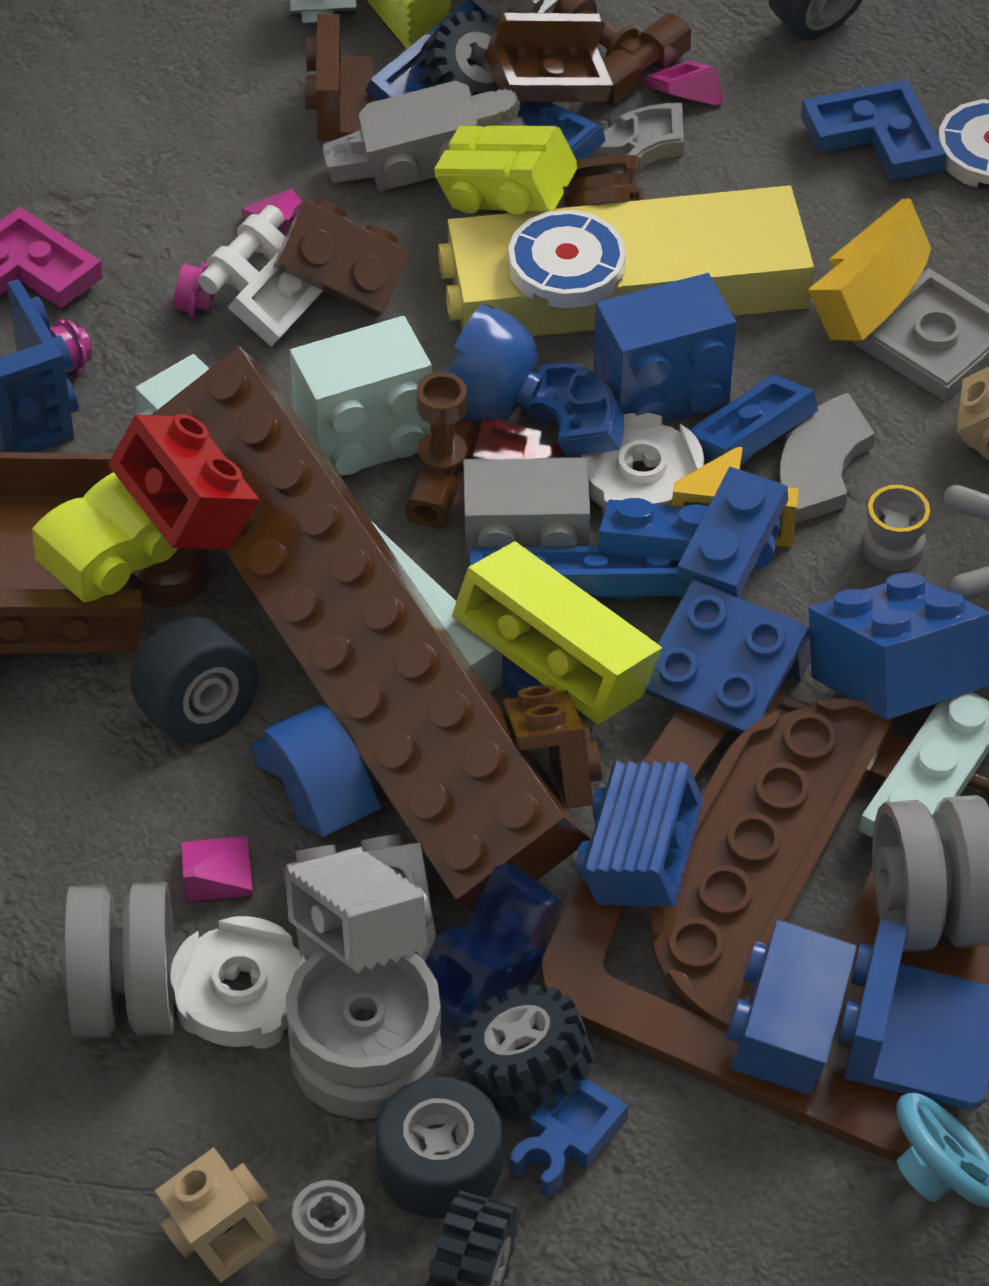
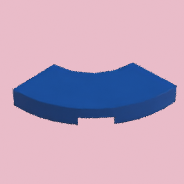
[525,363,624,457]

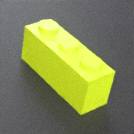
[451,541,663,725]

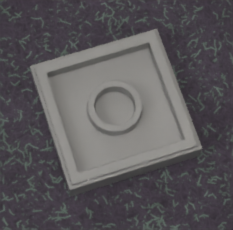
[853,268,989,402]

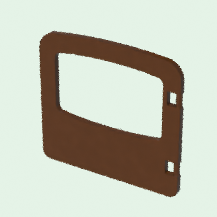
[541,688,989,1160]

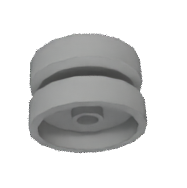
[872,795,989,953]
[62,882,175,1039]
[286,948,441,1120]

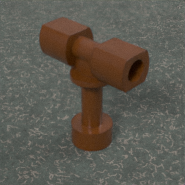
[552,0,691,105]
[405,372,479,529]

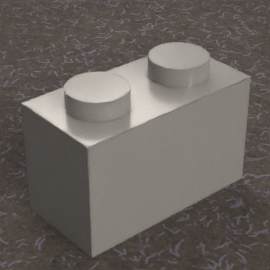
[464,458,590,556]

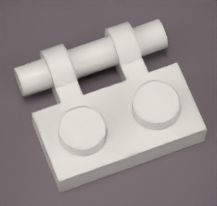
[198,205,323,347]

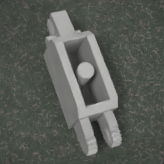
[323,81,525,192]

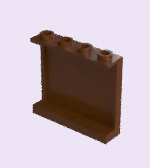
[0,452,144,654]

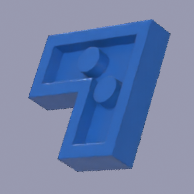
[801,80,946,181]

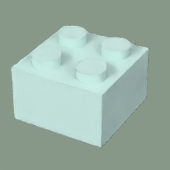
[290,315,432,476]

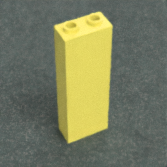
[438,185,814,337]

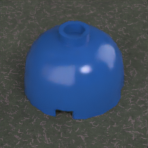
[442,304,543,427]

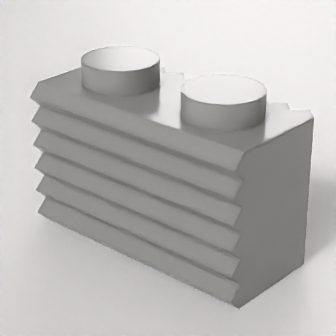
[285,847,431,974]

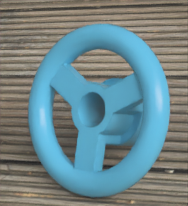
[896,1093,989,1208]

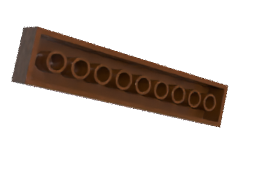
[152,346,591,920]

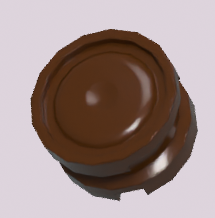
[563,155,644,208]

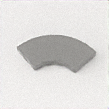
[587,103,684,173]
[779,393,875,524]

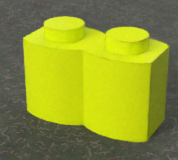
[32,472,178,603]

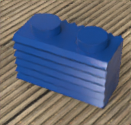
[577,761,703,906]

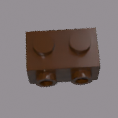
[485,13,613,102]
[305,14,374,141]
[273,198,410,317]
[503,685,602,809]

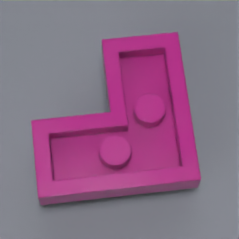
[0,207,103,309]

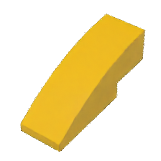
[808,199,931,341]

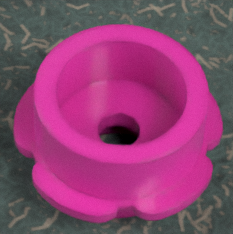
[173,262,215,319]
[49,320,92,377]

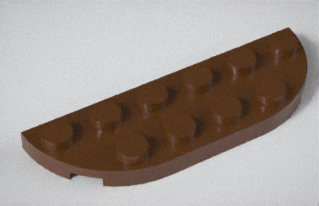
[650,698,896,1028]

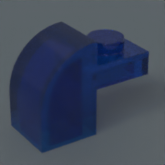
[425,862,561,1027]

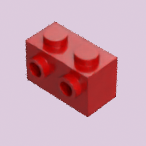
[108,414,260,549]

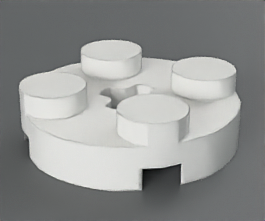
[581,413,704,515]
[170,916,306,1049]

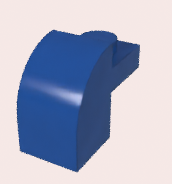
[249,703,381,837]

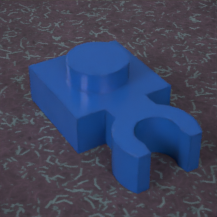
[510,1078,629,1197]

